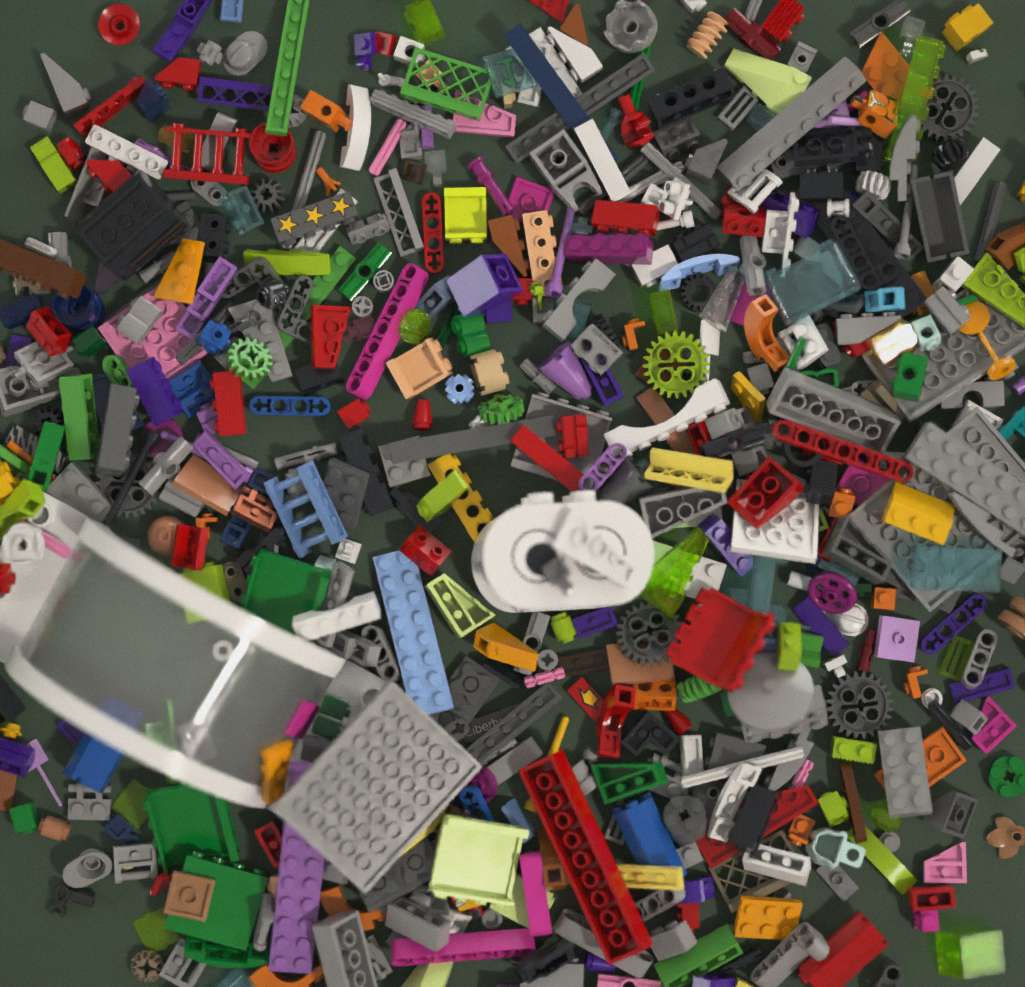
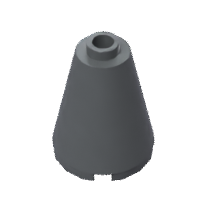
[597,456,656,505]

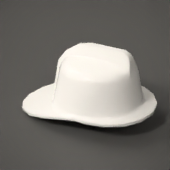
[823,601,869,636]

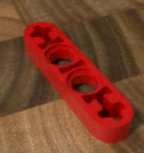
[422,192,444,274]

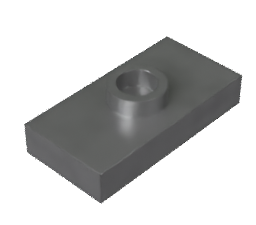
[815,864,859,902]

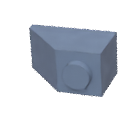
[415,275,454,322]

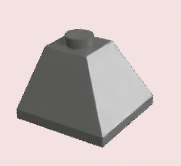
[922,791,979,839]

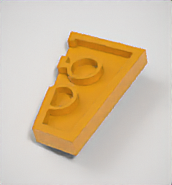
[153,239,205,305]

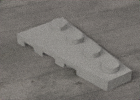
[228,299,293,382]

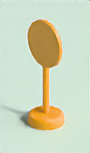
[958,301,1016,380]

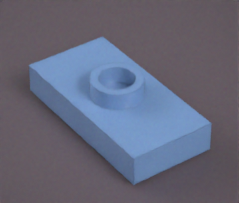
[220,0,244,24]

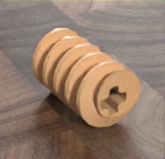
[686,11,728,59]

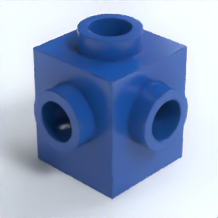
[197,320,232,355]

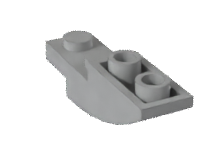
[889,114,920,201]
[763,729,814,791]

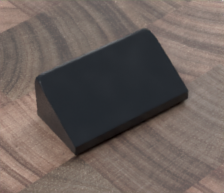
[482,658,525,689]

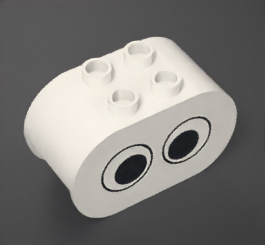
[471,491,654,613]

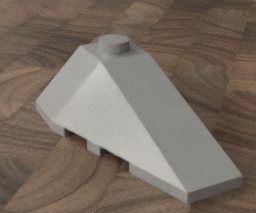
[0,366,81,418]

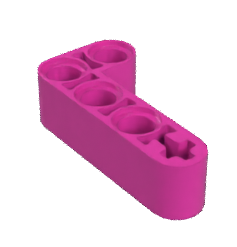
[519,849,552,937]

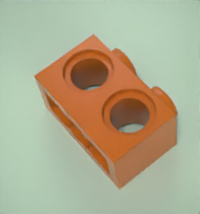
[633,678,676,711]

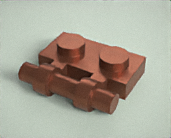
[231,485,278,533]

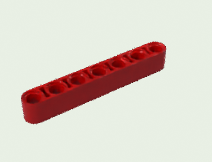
[771,420,914,483]

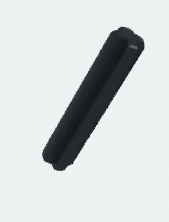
[927,700,973,751]

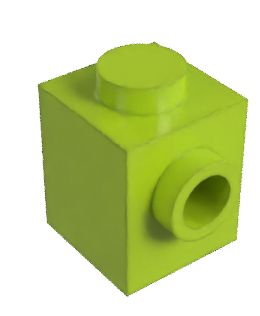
[818,791,849,828]

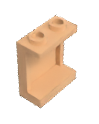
[386,338,453,399]

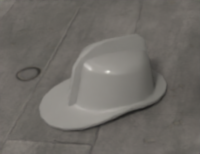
[223,31,268,76]
[62,848,113,888]

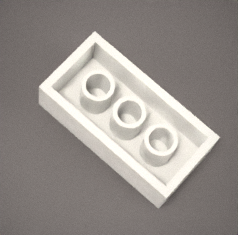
[647,540,727,599]

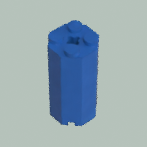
[63,695,145,794]
[611,792,687,891]

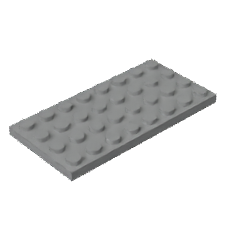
[862,266,1025,423]

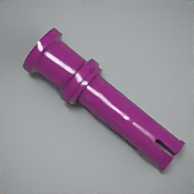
[467,157,515,216]

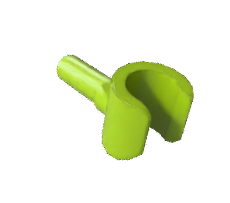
[529,283,545,310]

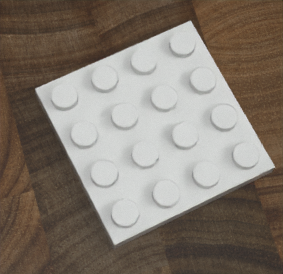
[731,479,819,564]

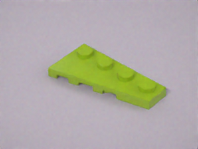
[962,252,1025,328]

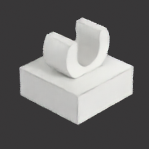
[335,539,362,564]
[822,654,847,678]

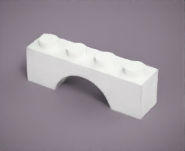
[292,591,381,641]

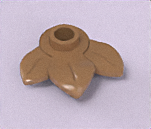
[985,817,1025,859]

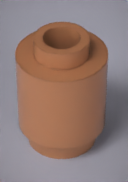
[38,815,72,841]

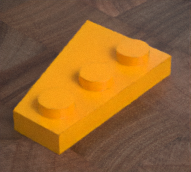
[260,739,294,805]

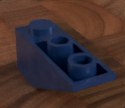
[136,78,171,123]

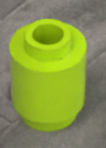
[550,611,577,644]

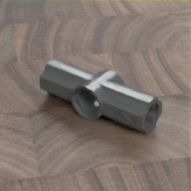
[849,0,910,48]

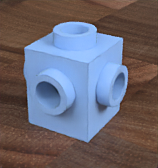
[445,374,475,405]

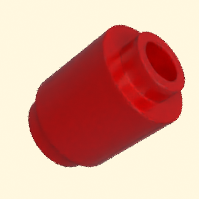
[57,137,86,170]

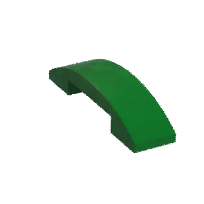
[184,936,270,968]

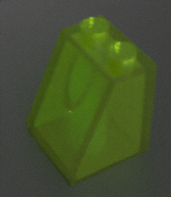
[935,927,1006,980]

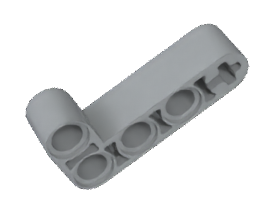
[750,922,829,987]

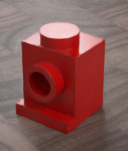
[676,902,699,932]

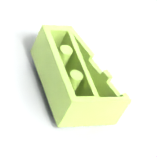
[424,573,495,639]

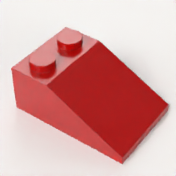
[727,456,804,529]

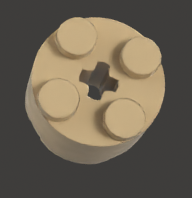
[469,349,509,396]

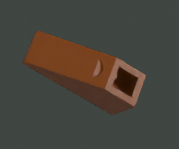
[488,215,531,277]
[984,222,1025,270]
[538,828,567,892]

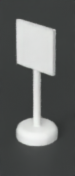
[699,320,720,384]

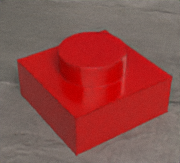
[375,31,397,57]

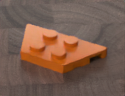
[862,32,932,102]

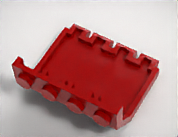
[665,587,776,693]

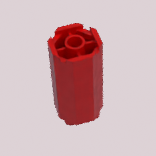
[796,910,889,987]

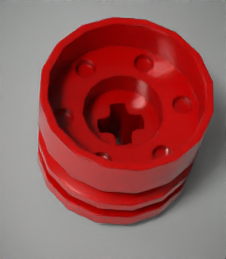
[249,122,297,174]

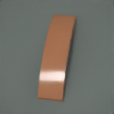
[636,386,696,455]

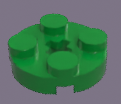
[987,755,1025,798]

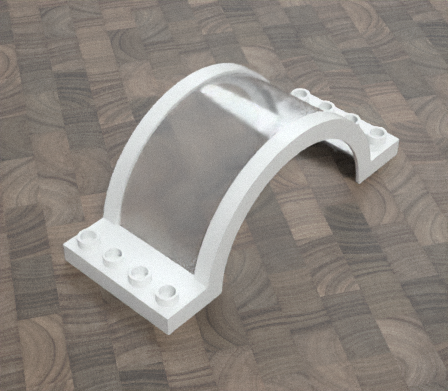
[0,490,403,815]

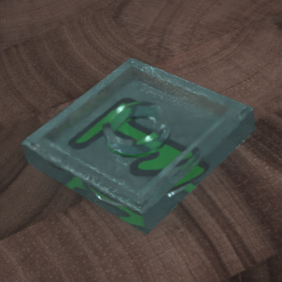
[482,49,536,98]

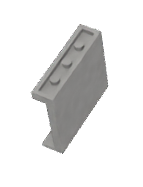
[511,392,613,490]

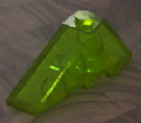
[640,527,709,618]

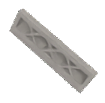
[373,168,424,257]

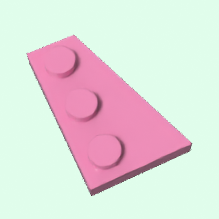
[453,89,516,138]

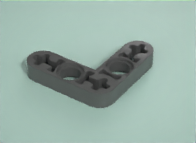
[221,257,294,311]
[275,275,313,346]

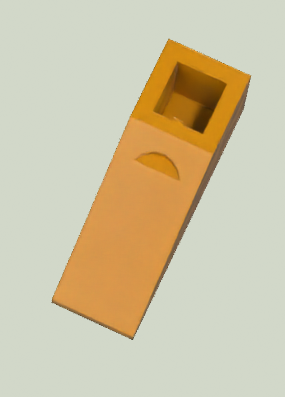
[473,622,539,671]

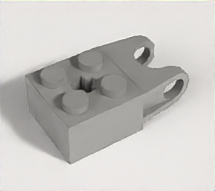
[529,129,602,212]

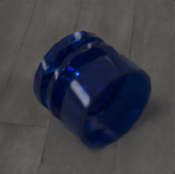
[52,285,105,332]

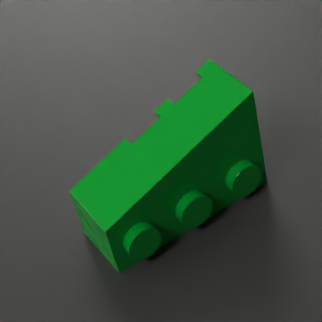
[590,761,668,804]

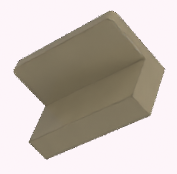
[860,378,905,419]

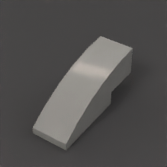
[317,630,382,667]

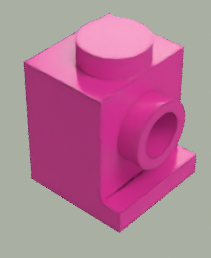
[912,909,940,932]

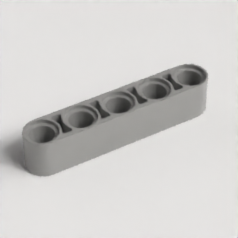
[553,909,653,978]

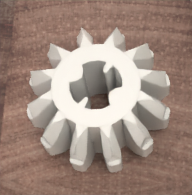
[855,170,892,200]

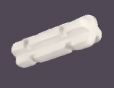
[24,237,57,259]

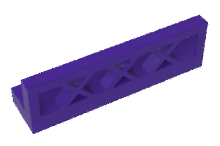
[197,76,273,111]

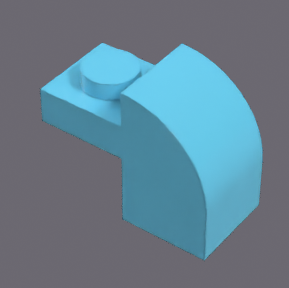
[864,287,905,313]

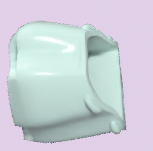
[806,827,866,870]

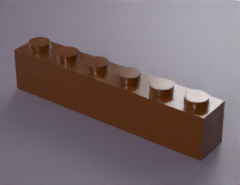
[0,239,87,299]

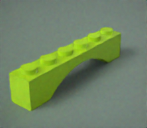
[0,479,46,542]

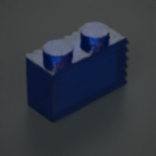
[0,293,45,330]

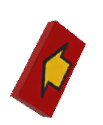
[566,677,604,721]

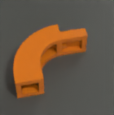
[744,294,790,372]
[320,884,387,931]
[249,962,325,987]

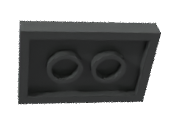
[324,458,370,530]

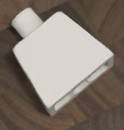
[931,256,974,293]

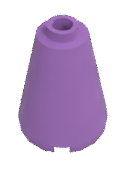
[538,342,594,400]

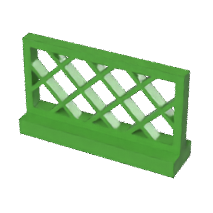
[400,47,495,122]

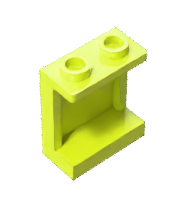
[444,187,487,244]

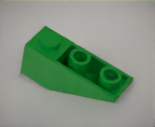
[28,421,66,491]

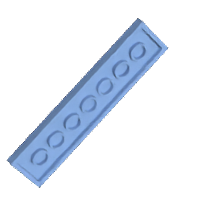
[373,551,454,715]

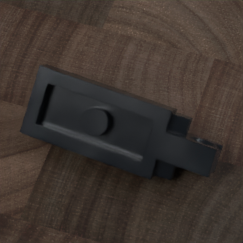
[389,487,442,534]

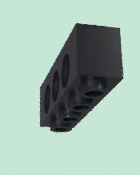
[647,67,735,130]

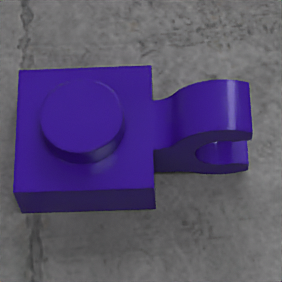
[354,32,376,71]

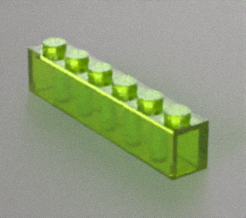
[885,34,946,163]

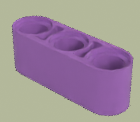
[578,443,627,491]

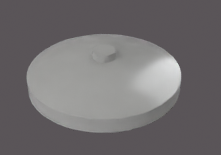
[728,652,814,733]

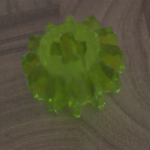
[398,308,432,345]

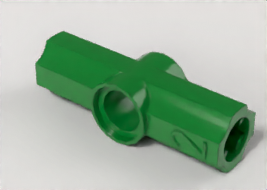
[338,242,392,302]

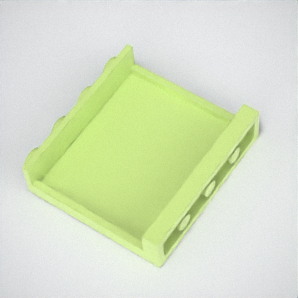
[428,814,529,908]

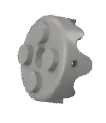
[604,0,658,53]

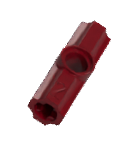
[725,8,781,60]

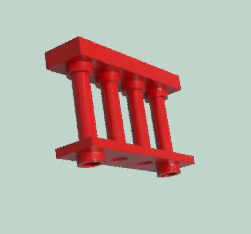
[163,123,251,185]

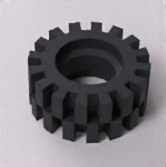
[680,274,718,313]
[586,313,620,347]

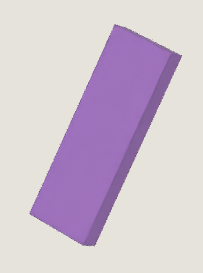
[191,429,251,490]

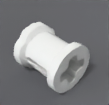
[827,199,850,218]

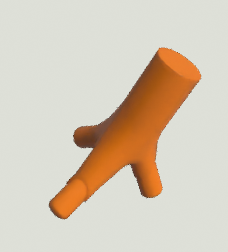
[315,167,341,196]

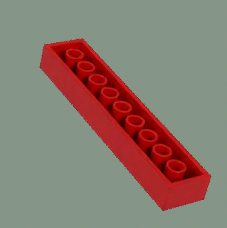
[518,749,653,965]

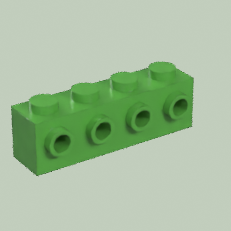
[59,373,100,461]
[654,924,743,987]

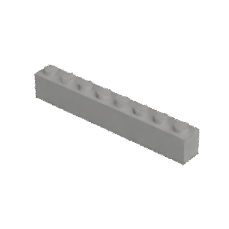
[717,57,866,191]

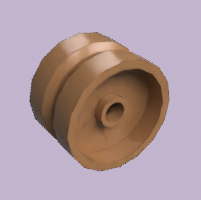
[997,595,1025,641]

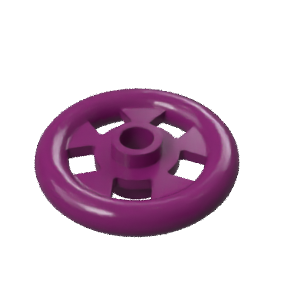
[807,572,857,614]

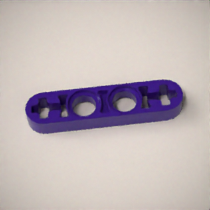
[919,594,987,654]

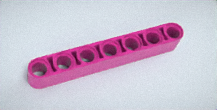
[346,263,429,400]
[389,928,536,966]

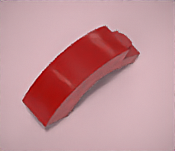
[595,684,636,759]

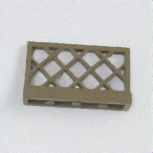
[708,830,795,913]

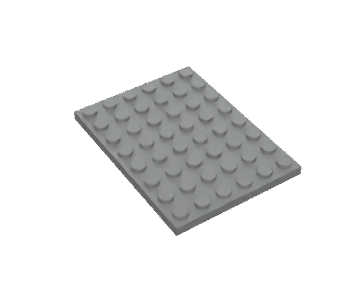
[849,407,1025,612]
[272,680,482,894]

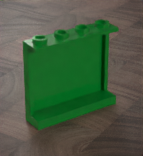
[240,549,332,643]
[143,783,240,873]
[164,850,268,951]

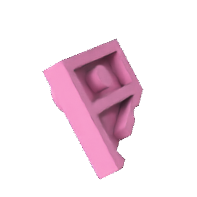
[923,842,967,883]

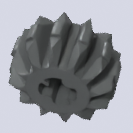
[250,178,285,214]

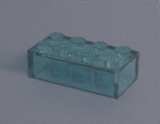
[910,545,1002,592]

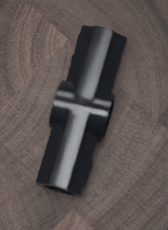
[700,424,766,458]

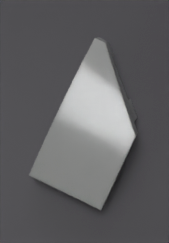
[399,122,423,161]

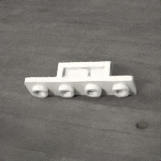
[85,125,168,180]
[762,192,799,278]

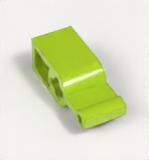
[30,136,78,194]

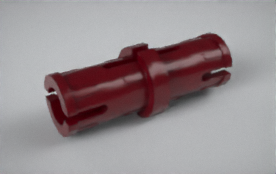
[856,629,877,673]

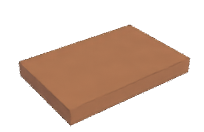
[172,455,246,516]
[606,639,675,686]

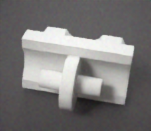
[658,177,693,220]

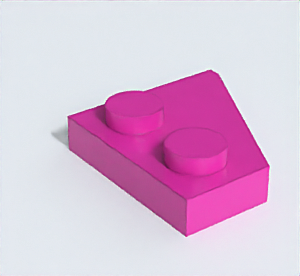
[971,696,1017,755]

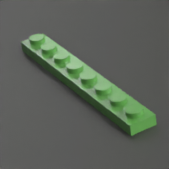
[265,0,310,137]
[241,246,357,389]

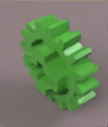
[226,337,273,382]
[478,394,524,425]

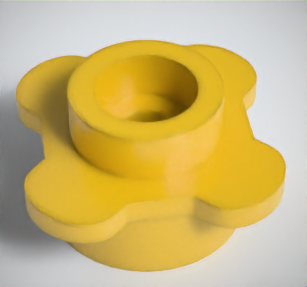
[0,723,22,739]

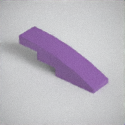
[175,257,238,340]

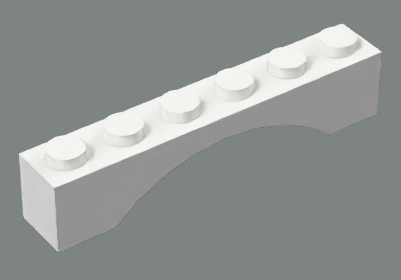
[604,378,730,459]

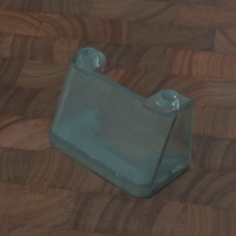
[764,238,862,326]

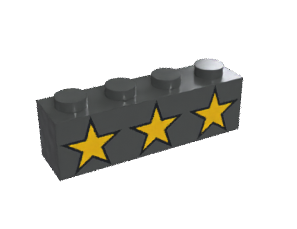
[271,191,358,247]

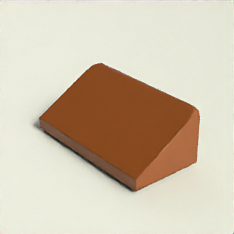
[0,770,17,811]

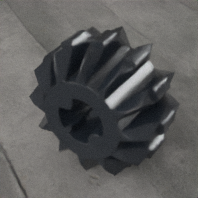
[932,138,969,169]
[31,406,65,435]

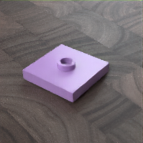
[874,615,920,662]

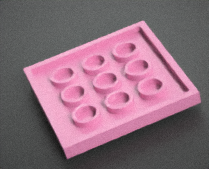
[98,285,208,379]

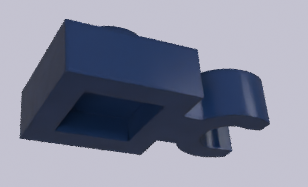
[103,812,141,845]

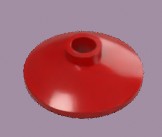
[98,4,140,46]

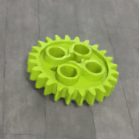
[642,331,711,399]

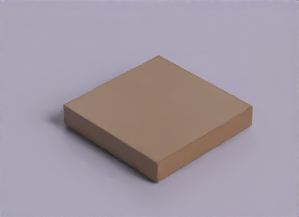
[163,870,215,922]

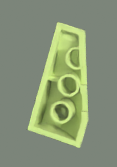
[724,49,812,115]
[401,962,454,987]

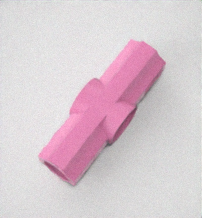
[597,973,661,987]

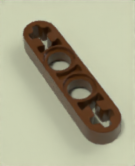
[838,761,867,844]

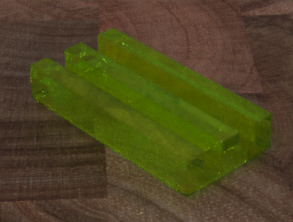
[939,635,975,681]

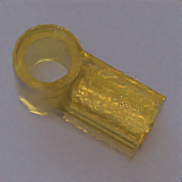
[158,124,194,156]

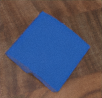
[168,359,216,418]

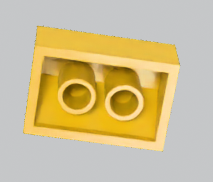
[880,482,955,545]

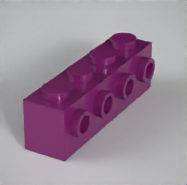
[565,233,654,265]

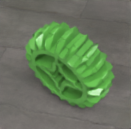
[676,675,722,703]

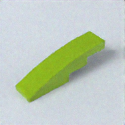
[243,248,331,275]

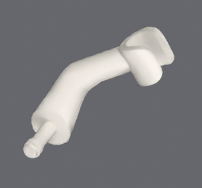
[378,73,418,104]

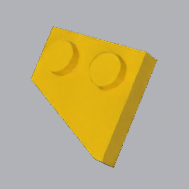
[731,371,766,426]

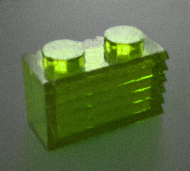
[403,0,446,47]
[649,289,679,336]

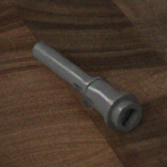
[227,310,261,334]

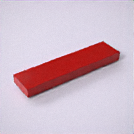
[510,425,588,492]

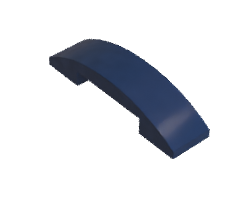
[219,468,275,549]

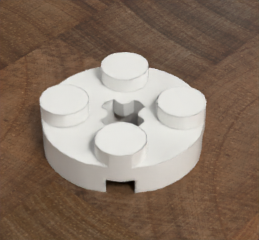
[2,523,45,566]

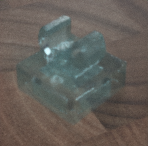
[570,217,593,236]

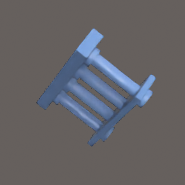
[264,460,348,559]

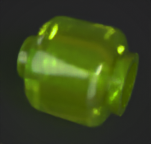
[871,802,904,833]

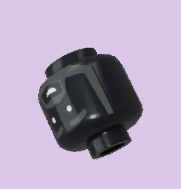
[256,279,289,309]

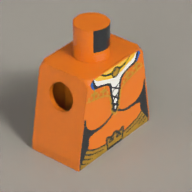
[300,90,352,132]
[850,90,900,139]

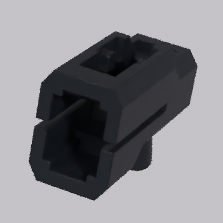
[233,524,288,574]
[511,933,575,984]

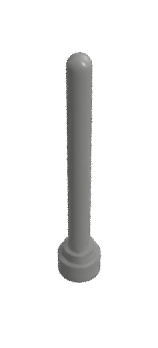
[893,164,918,260]

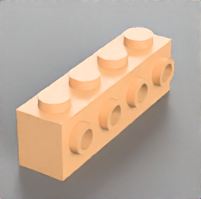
[522,210,563,297]

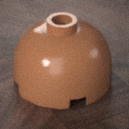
[147,515,186,557]

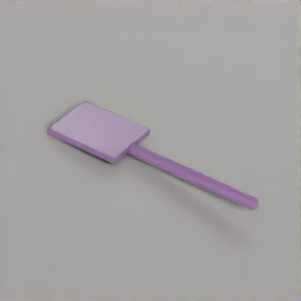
[28,738,62,806]

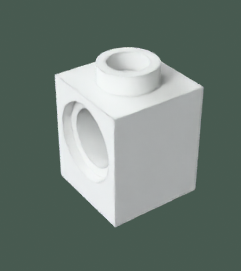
[393,36,426,68]

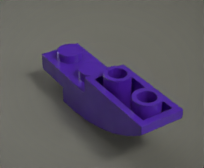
[153,0,212,63]

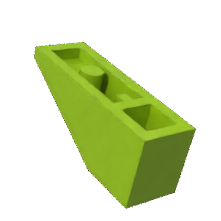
[416,470,468,523]

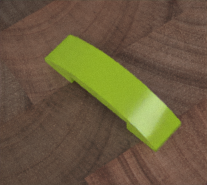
[846,826,918,895]

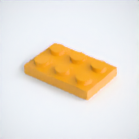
[732,895,803,940]

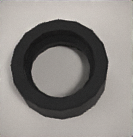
[782,432,824,468]

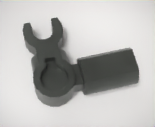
[49,882,96,918]

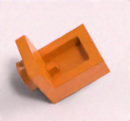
[621,319,645,352]
[828,486,855,518]
[903,666,928,699]

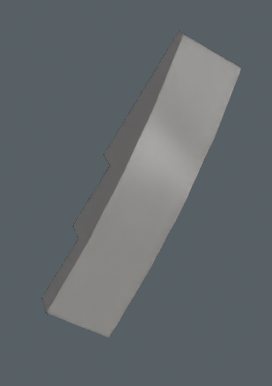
[947,490,1016,557]

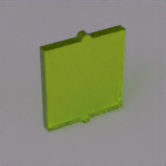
[111,778,150,829]
[133,906,180,952]

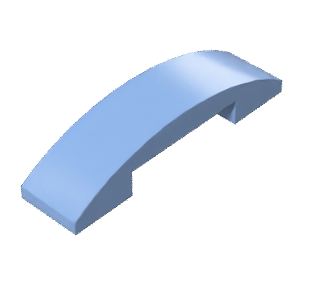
[659,254,740,293]

